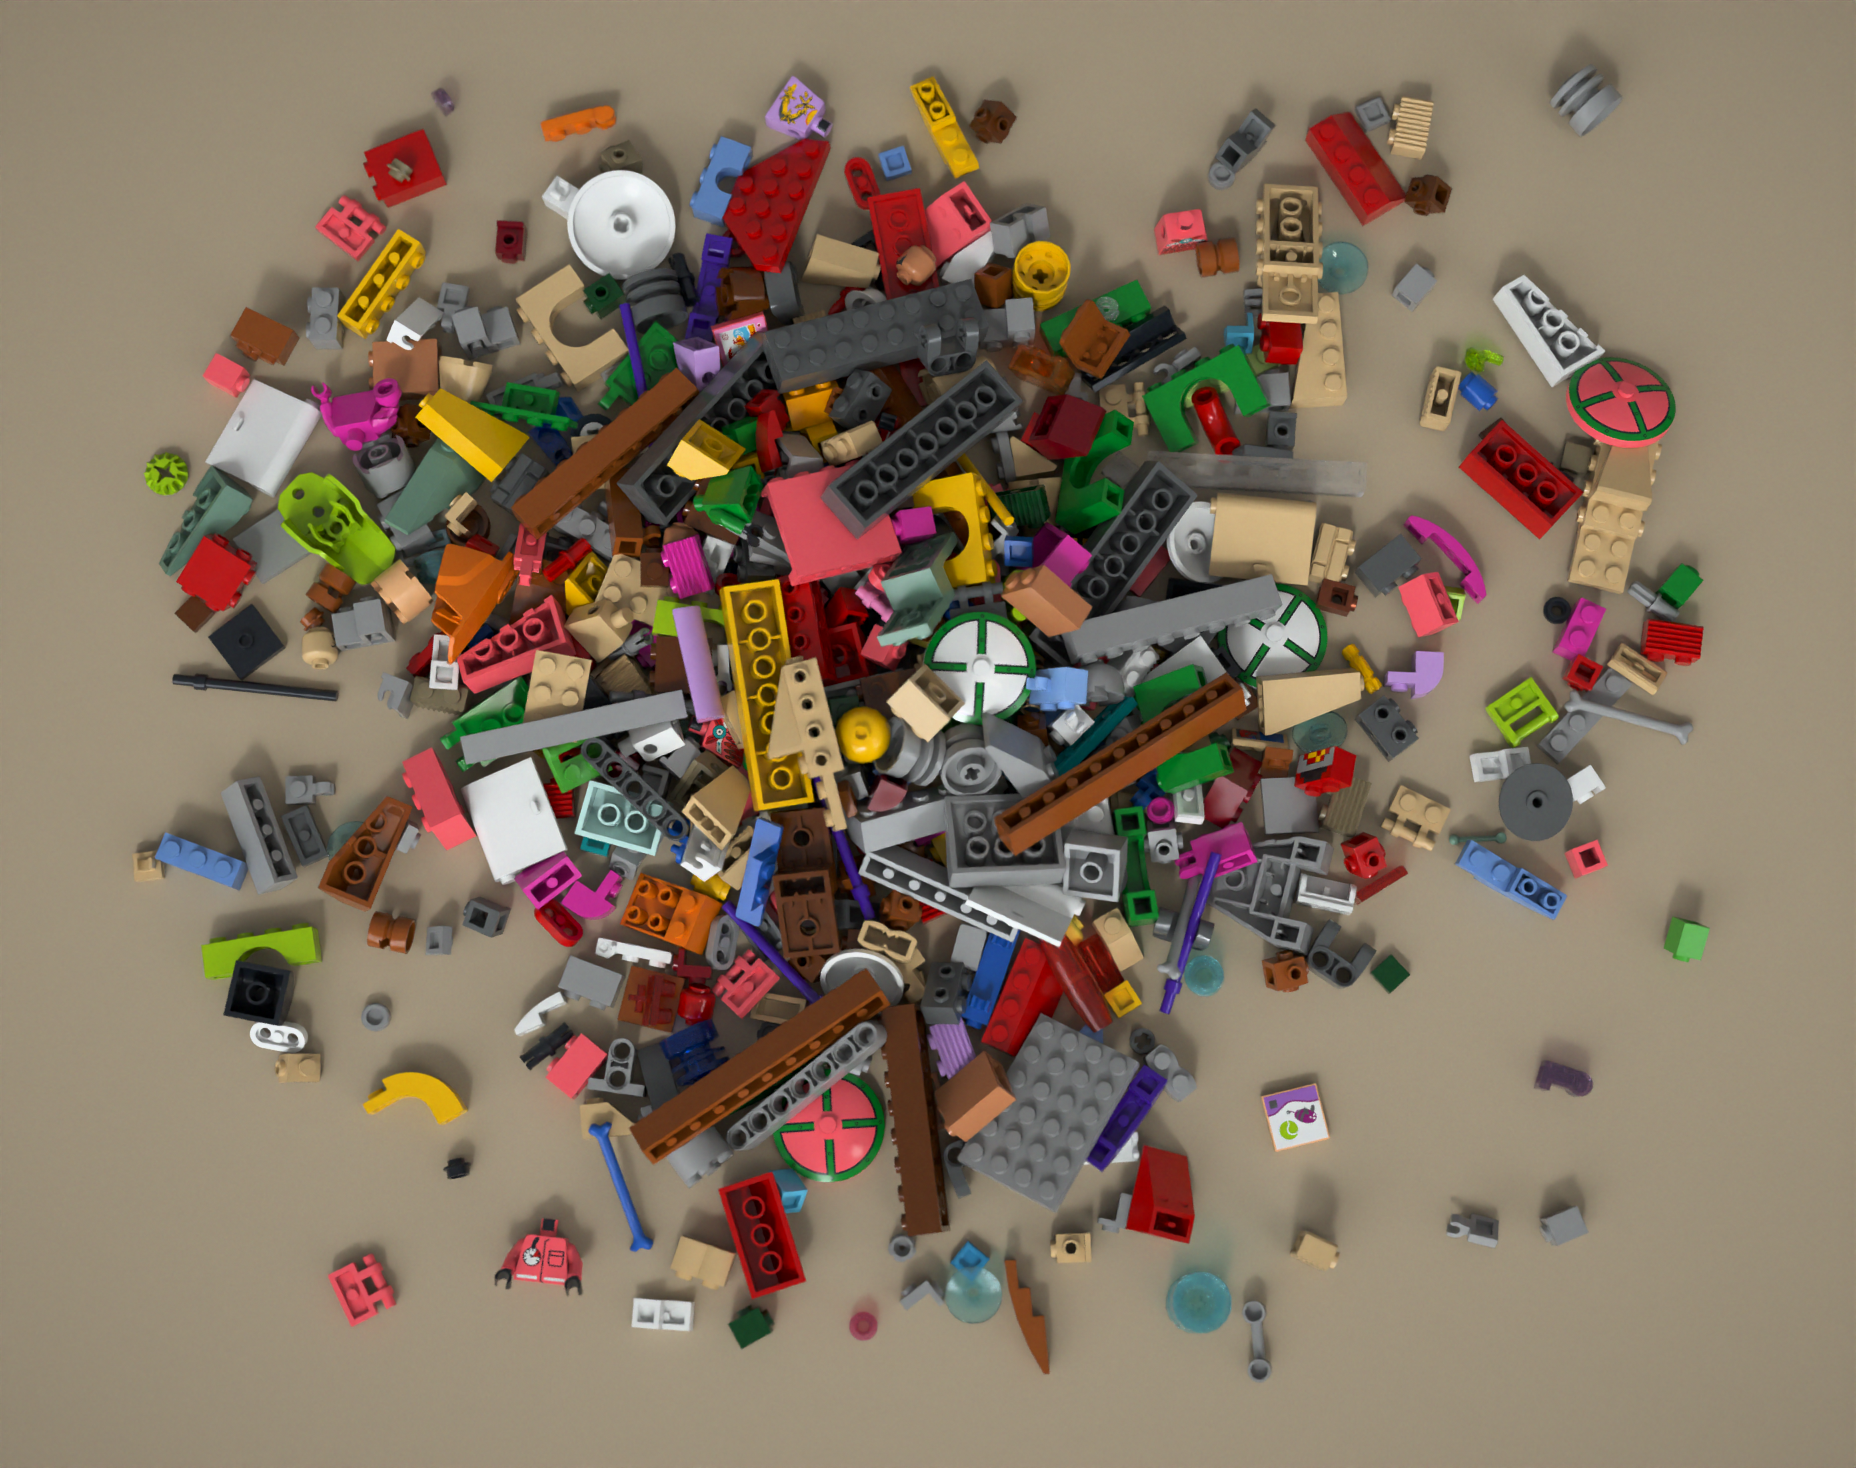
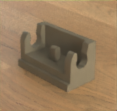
[669,750,729,808]

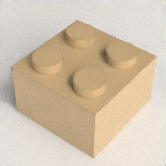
[887,664,965,742]

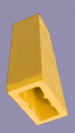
[416,388,530,482]

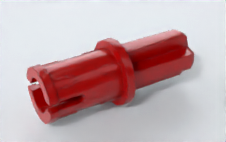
[542,537,593,582]

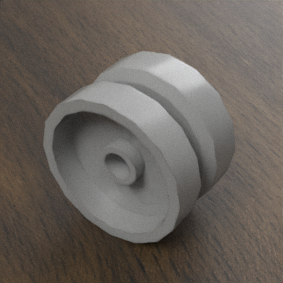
[939,724,1002,796]

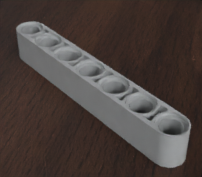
[726,1022,887,1151]

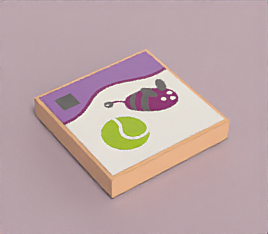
[1261,1083,1330,1152]

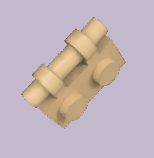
[1098,382,1150,437]
[1381,785,1451,851]

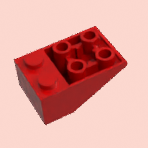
[1125,1145,1195,1244]

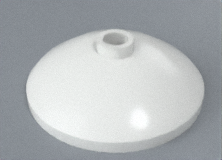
[1167,501,1222,583]
[820,949,904,1015]

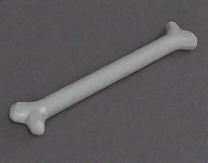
[1564,689,1693,745]
[1157,874,1203,980]

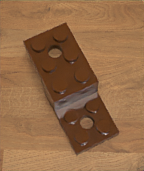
[770,806,841,959]

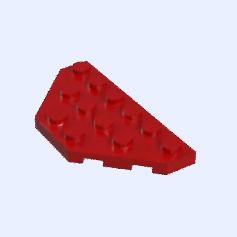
[723,139,831,273]

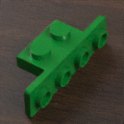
[470,382,578,431]

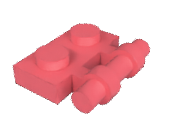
[315,195,387,261]
[711,949,780,1019]
[327,1253,397,1327]

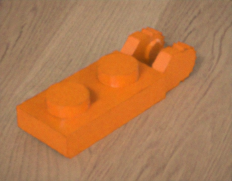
[540,105,616,142]

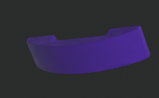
[685,233,733,343]
[1086,1064,1168,1172]

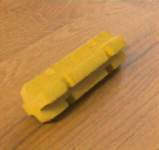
[1341,644,1382,694]

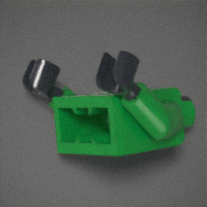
[693,466,776,547]

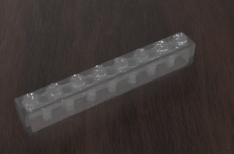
[1146,451,1367,497]

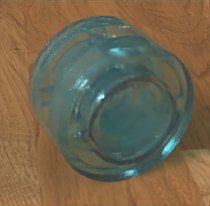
[413,550,444,584]
[1184,956,1224,997]

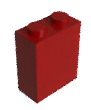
[363,129,447,208]

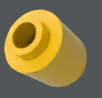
[690,873,731,901]

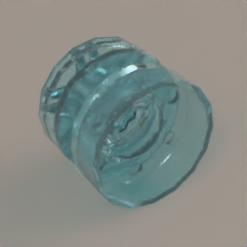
[1165,1272,1232,1334]

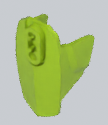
[278,472,396,585]

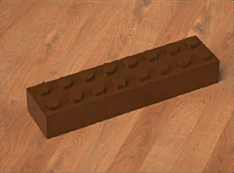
[877,1004,951,1237]

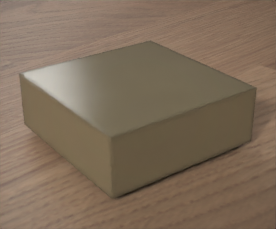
[1559,442,1593,476]

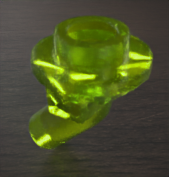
[1465,347,1504,373]

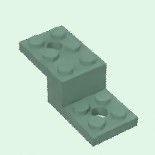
[877,532,958,647]

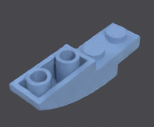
[1455,840,1567,920]

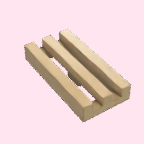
[1607,642,1667,695]

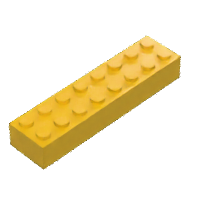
[719,579,814,811]

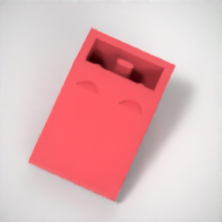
[924,181,992,271]

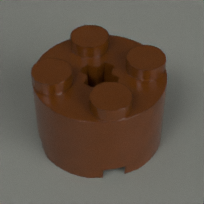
[715,266,769,322]

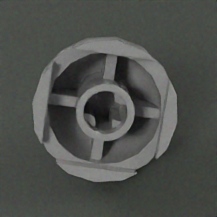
[1078,659,1125,707]

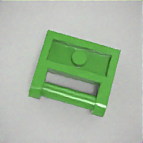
[543,736,613,793]

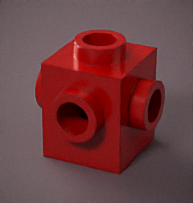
[1340,832,1387,879]

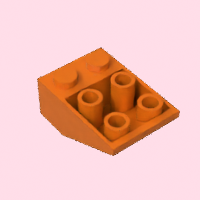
[620,873,722,955]

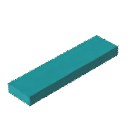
[1054,696,1138,779]

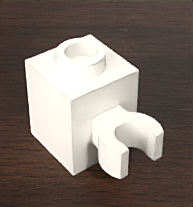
[542,176,579,220]
[1047,705,1094,747]

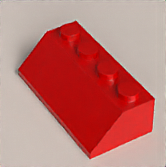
[1305,112,1406,226]
[1459,420,1584,540]
[981,938,1075,1058]
[718,1171,806,1299]

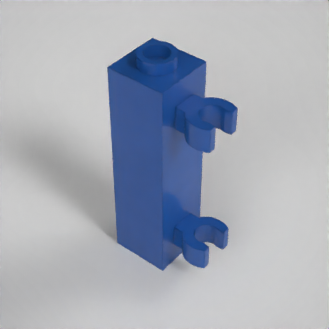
[961,930,1020,1030]

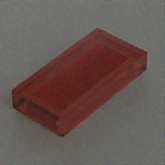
[1354,865,1408,905]

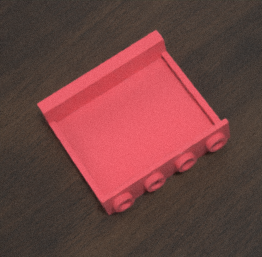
[761,460,902,586]

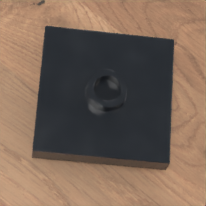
[208,604,286,680]

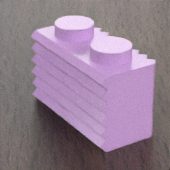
[926,1017,976,1080]

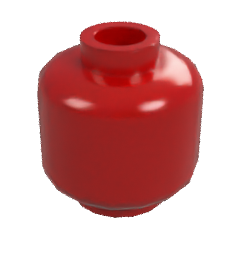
[677,983,716,1027]

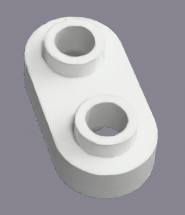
[250,1021,308,1053]

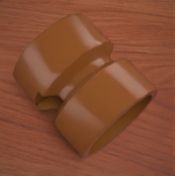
[1195,237,1239,278]
[305,563,357,614]
[367,911,416,954]

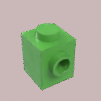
[1664,916,1710,962]

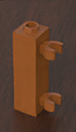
[604,468,661,558]

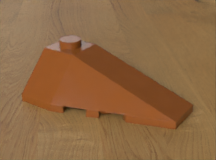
[318,796,413,912]

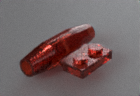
[1038,933,1125,1033]

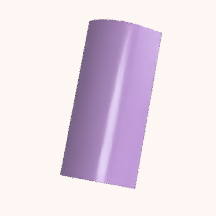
[672,606,725,723]

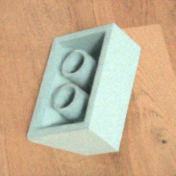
[575,780,674,856]

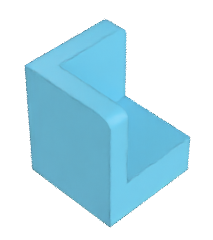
[1224,313,1254,354]
[768,1169,808,1213]

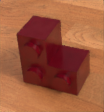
[1203,747,1263,829]

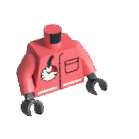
[494,1218,583,1296]

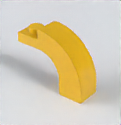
[363,1072,468,1125]

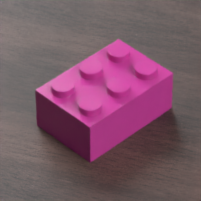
[1014,522,1092,587]

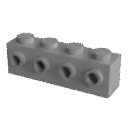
[534,486,613,562]
[221,776,298,895]

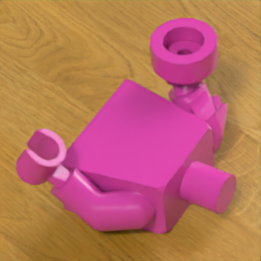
[311,378,402,451]

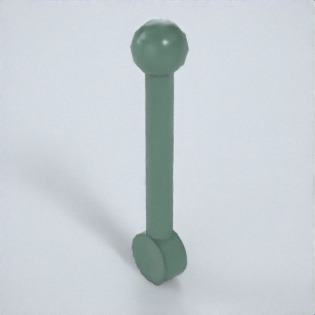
[1449,832,1507,845]

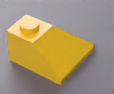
[667,419,746,480]
[565,552,608,616]

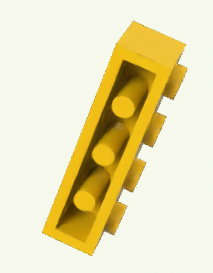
[337,229,426,339]

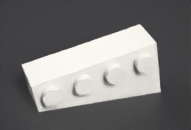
[1493,275,1605,387]

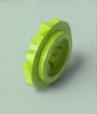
[144,452,188,495]

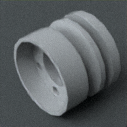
[1550,64,1623,137]
[874,716,946,786]

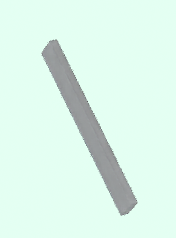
[460,689,688,764]

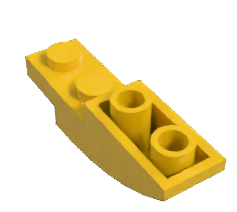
[909,76,979,179]

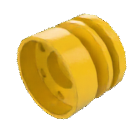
[1012,241,1071,311]

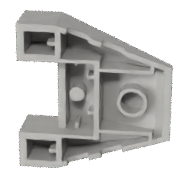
[1206,836,1334,955]

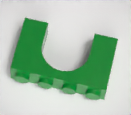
[1142,344,1272,455]
[1055,410,1134,535]
[1133,664,1234,794]
[1112,806,1159,927]

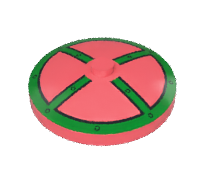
[1566,357,1676,448]
[773,1069,885,1182]

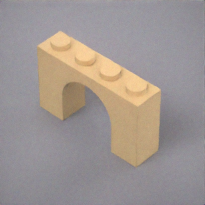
[516,264,629,392]

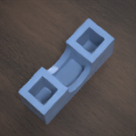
[690,136,753,228]
[155,832,249,891]

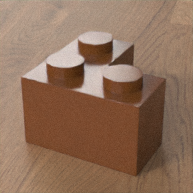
[230,307,300,366]

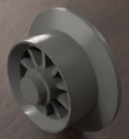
[1499,763,1573,841]

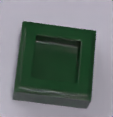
[1370,954,1410,994]

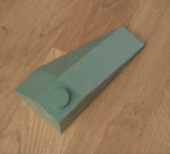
[385,438,486,535]
[159,465,253,576]

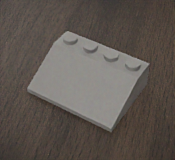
[944,794,1065,888]

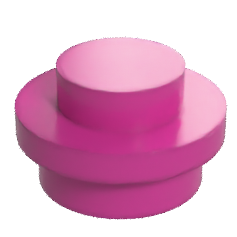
[1147,797,1174,825]

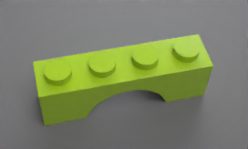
[652,596,725,637]
[201,923,322,980]

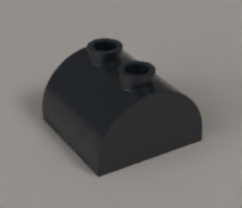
[223,960,295,1026]

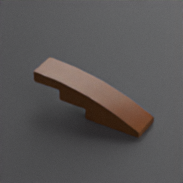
[1004,1259,1050,1374]

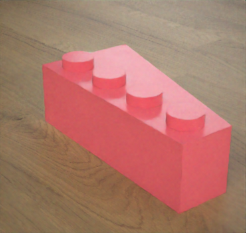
[457,595,576,694]

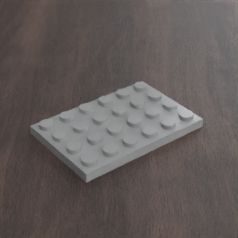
[957,1013,1140,1213]

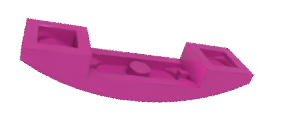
[1404,515,1487,604]

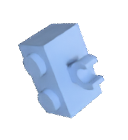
[1026,667,1088,711]

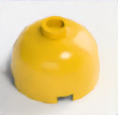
[835,707,891,763]

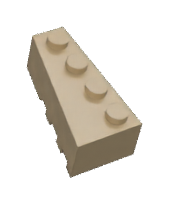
[1289,292,1347,409]

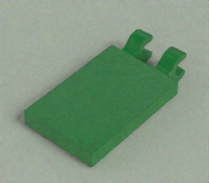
[598,321,679,411]
[440,676,529,772]

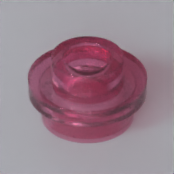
[849,1312,878,1341]

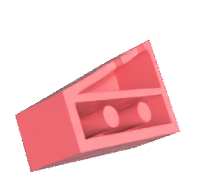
[402,747,476,850]

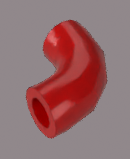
[1191,386,1241,459]

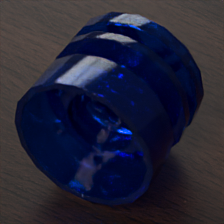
[659,1019,730,1088]

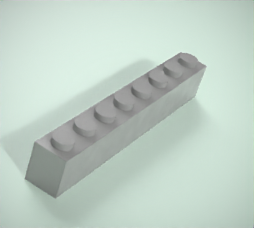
[1061,574,1283,665]

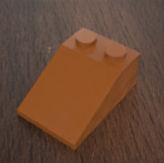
[509,559,575,625]

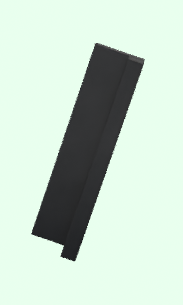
[1077,305,1187,392]

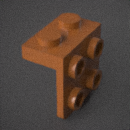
[1060,299,1130,379]

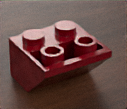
[1028,394,1106,460]

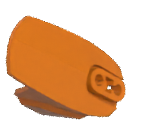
[431,544,520,665]

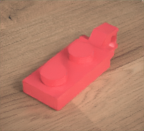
[513,523,547,586]

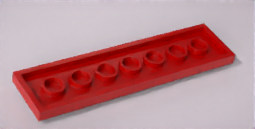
[867,188,939,407]

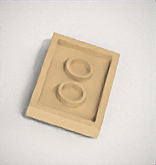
[523,650,592,743]

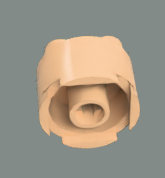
[370,559,435,624]

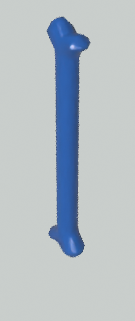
[588,1122,654,1252]

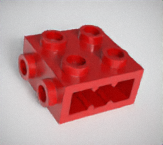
[176,533,257,612]

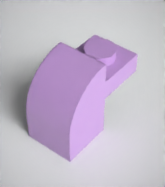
[1384,651,1444,699]

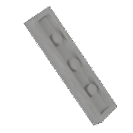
[1537,667,1632,764]

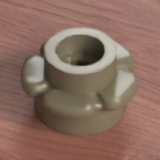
[387,158,413,182]

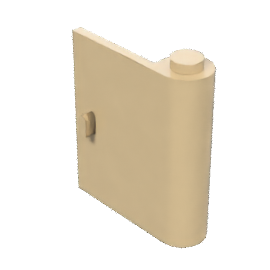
[1209,492,1317,585]

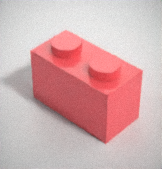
[1398,572,1459,637]
[545,1033,608,1100]

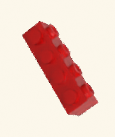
[777,575,837,684]

